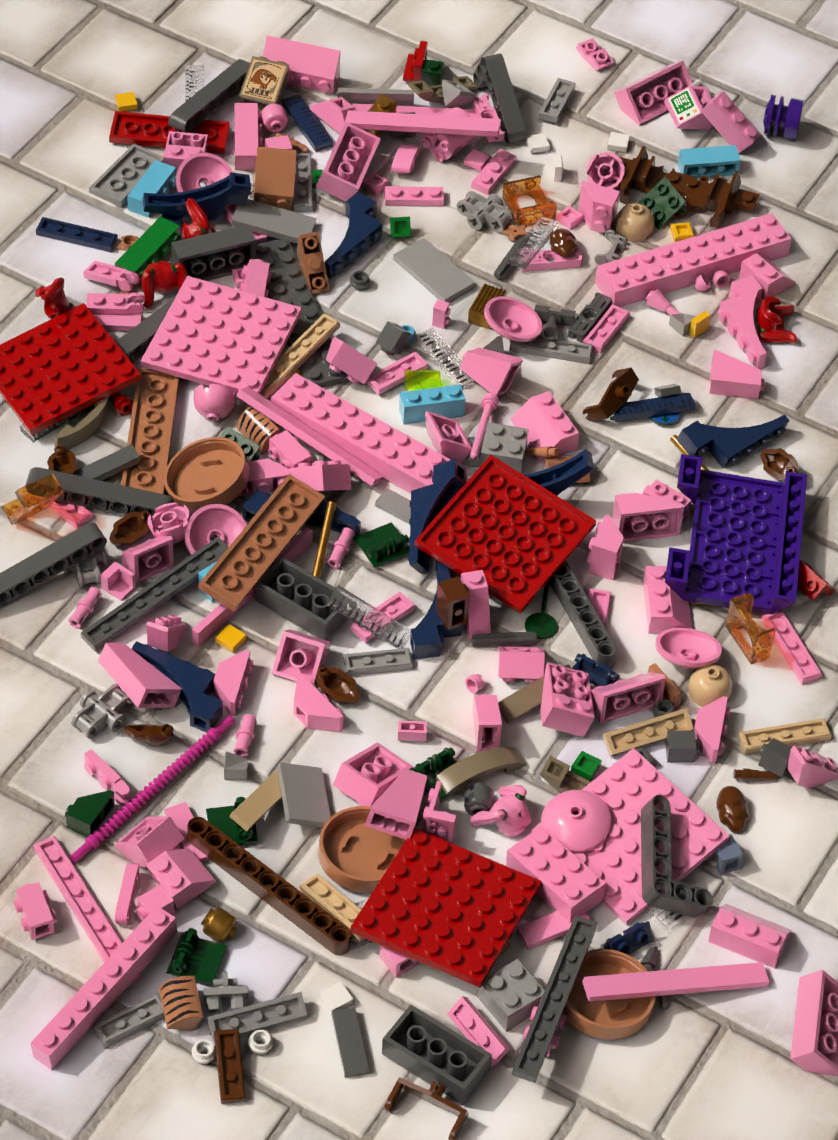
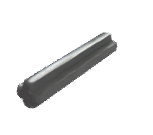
[494,237,528,280]
[471,631,537,647]

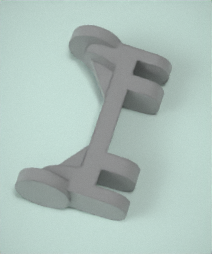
[595,230,627,265]

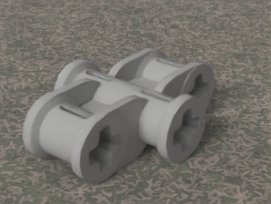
[456,191,514,233]
[63,548,107,587]
[71,684,133,739]

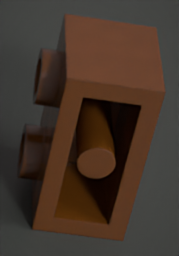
[436,576,470,630]

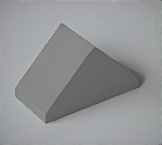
[442,80,476,109]

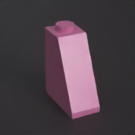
[460,347,523,396]
[709,350,765,399]
[461,570,491,640]
[473,694,502,752]

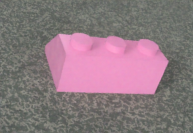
[701,89,761,153]
[511,391,579,463]
[643,566,692,634]
[591,672,666,723]
[708,904,792,969]

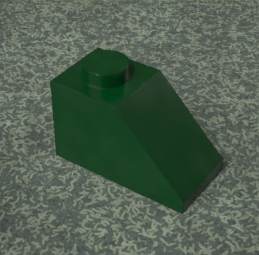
[422,59,445,86]
[65,790,115,837]

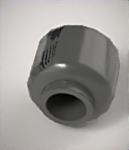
[464,783,494,816]

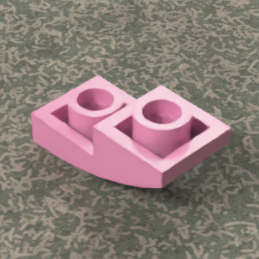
[576,38,614,71]
[391,144,420,174]

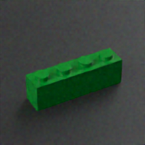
[115,216,181,287]

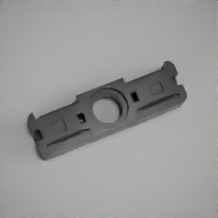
[568,292,612,343]

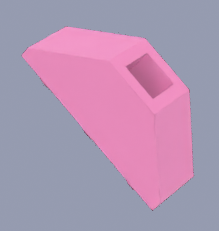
[309,97,356,134]
[237,459,293,497]
[147,615,187,652]
[214,650,254,716]
[294,673,344,732]
[694,696,731,764]
[787,746,838,789]

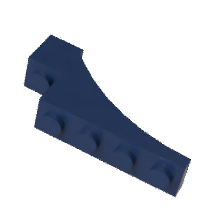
[142,172,251,221]
[325,192,383,279]
[676,414,790,468]
[524,449,594,496]
[408,459,467,574]
[242,489,361,540]
[410,560,466,660]
[132,641,223,732]

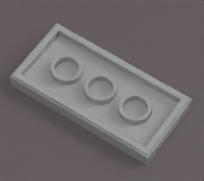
[89,144,164,208]
[231,199,317,244]
[393,238,475,302]

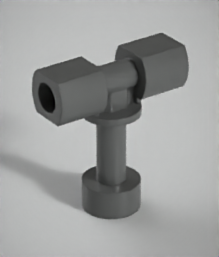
[534,304,576,341]

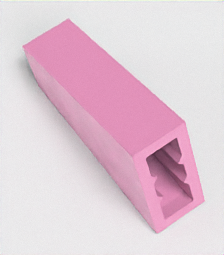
[98,643,182,708]
[365,769,427,840]

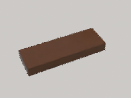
[214,1029,246,1104]

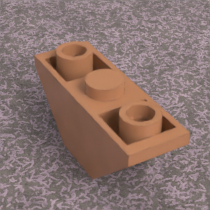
[298,231,330,294]

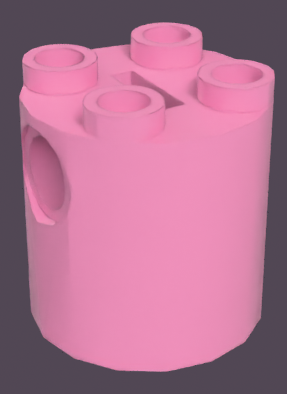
[421,107,476,162]

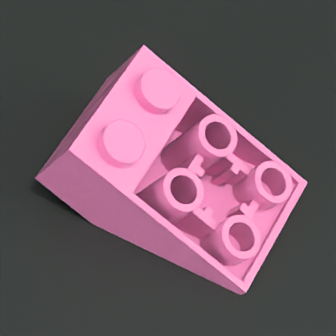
[540,662,594,737]

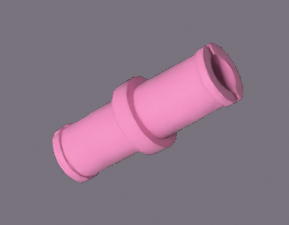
[327,528,355,569]
[68,587,102,628]
[233,714,257,758]

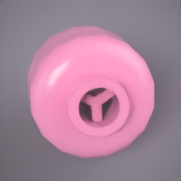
[262,104,288,132]

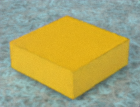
[115,92,138,112]
[670,222,694,243]
[689,311,711,338]
[215,624,246,653]

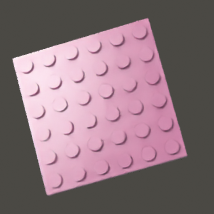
[141,276,302,394]
[531,748,729,925]

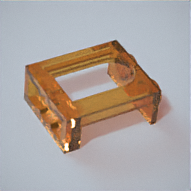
[502,175,557,227]
[2,473,64,525]
[725,592,776,664]

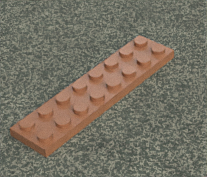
[121,368,180,494]
[198,474,325,612]

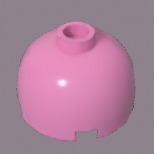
[586,152,626,190]
[193,384,236,421]
[148,503,191,544]

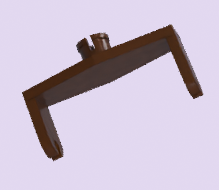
[583,367,639,421]
[384,1077,469,1140]

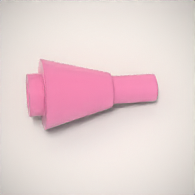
[646,289,681,315]

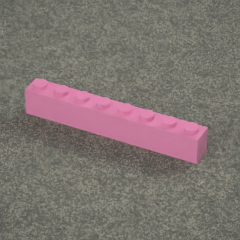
[30,906,177,1070]

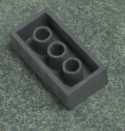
[171,224,256,281]
[255,556,352,640]
[382,1005,492,1104]

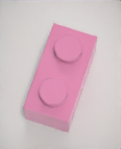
[432,300,451,329]
[398,720,427,741]

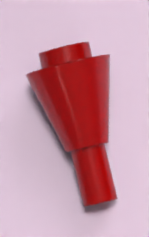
[110,392,133,416]

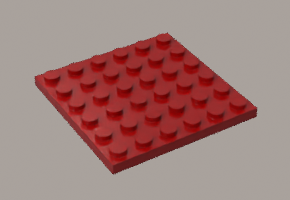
[0,303,142,436]
[414,455,596,614]
[350,827,542,988]

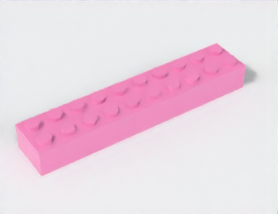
[595,213,791,307]
[271,373,468,493]

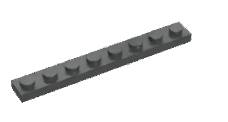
[81,537,229,651]
[512,916,598,1083]

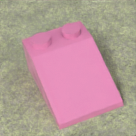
[612,493,684,542]
[333,742,413,807]

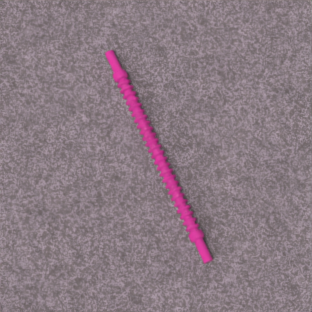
[70,716,235,863]

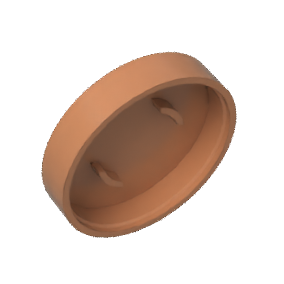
[164,437,250,513]
[318,806,406,892]
[563,949,656,1040]

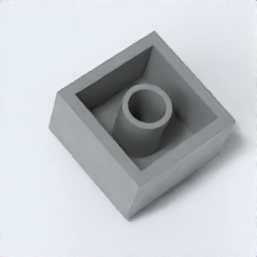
[480,422,529,473]
[477,959,545,1032]

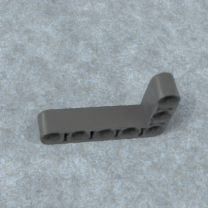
[473,53,527,144]
[641,795,713,917]

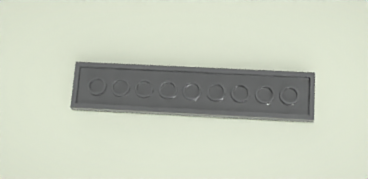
[256,239,346,388]

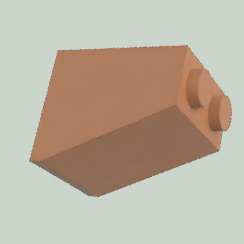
[252,146,296,211]

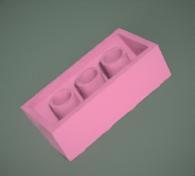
[263,35,341,94]
[614,61,692,125]
[790,970,838,1077]

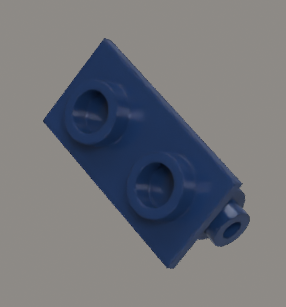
[572,653,620,686]
[603,921,653,955]

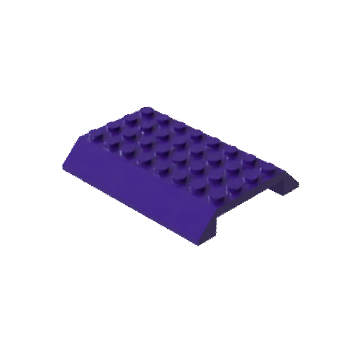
[665,454,807,614]

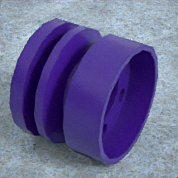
[763,94,804,140]

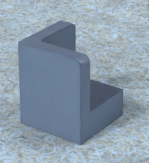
[715,834,743,875]

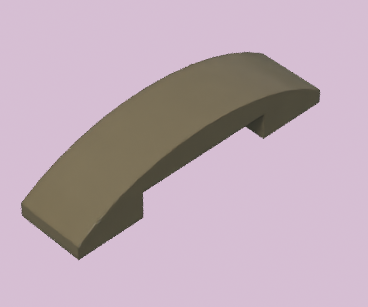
[408,76,478,103]
[54,396,111,450]
[498,664,572,724]
[436,747,526,795]
[540,756,591,793]

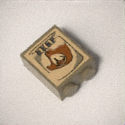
[239,56,291,110]

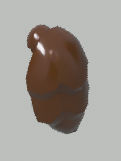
[549,228,578,257]
[47,445,77,475]
[760,448,799,481]
[109,511,151,546]
[316,667,360,704]
[123,724,174,746]
[716,786,750,834]

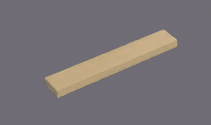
[260,313,341,399]

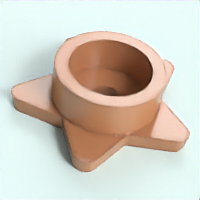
[502,224,528,241]
[117,235,139,251]

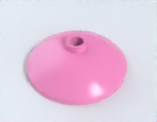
[176,153,233,192]
[484,296,542,342]
[185,504,247,555]
[655,628,722,669]
[541,790,611,853]

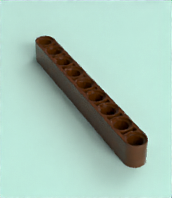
[187,817,351,956]

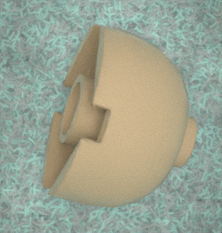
[615,203,655,242]
[688,664,733,707]

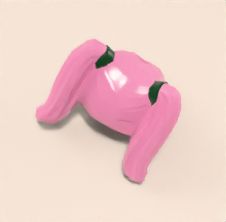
[469,785,532,837]

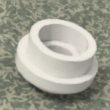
[248,1030,273,1054]
[192,1039,216,1064]

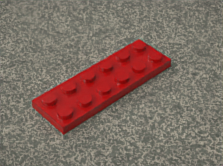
[109,111,230,154]

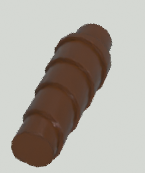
[733,768,776,781]

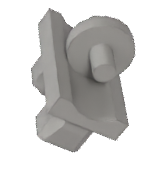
[204,972,248,1012]

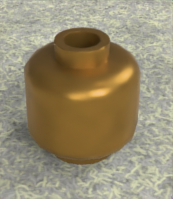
[201,907,238,943]

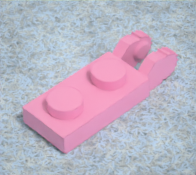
[83,261,140,292]
[86,293,145,315]
[84,749,130,806]

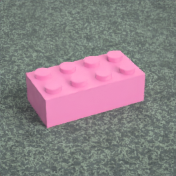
[316,122,381,202]
[506,826,606,923]

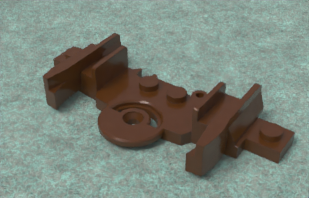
[619,146,760,228]

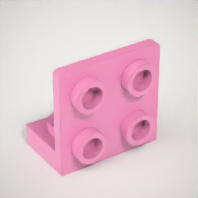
[422,781,456,843]

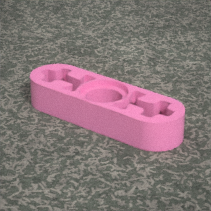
[115,863,140,925]

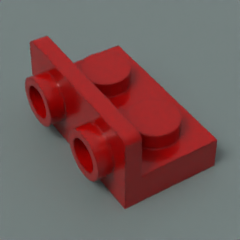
[403,41,428,82]
[797,559,836,601]

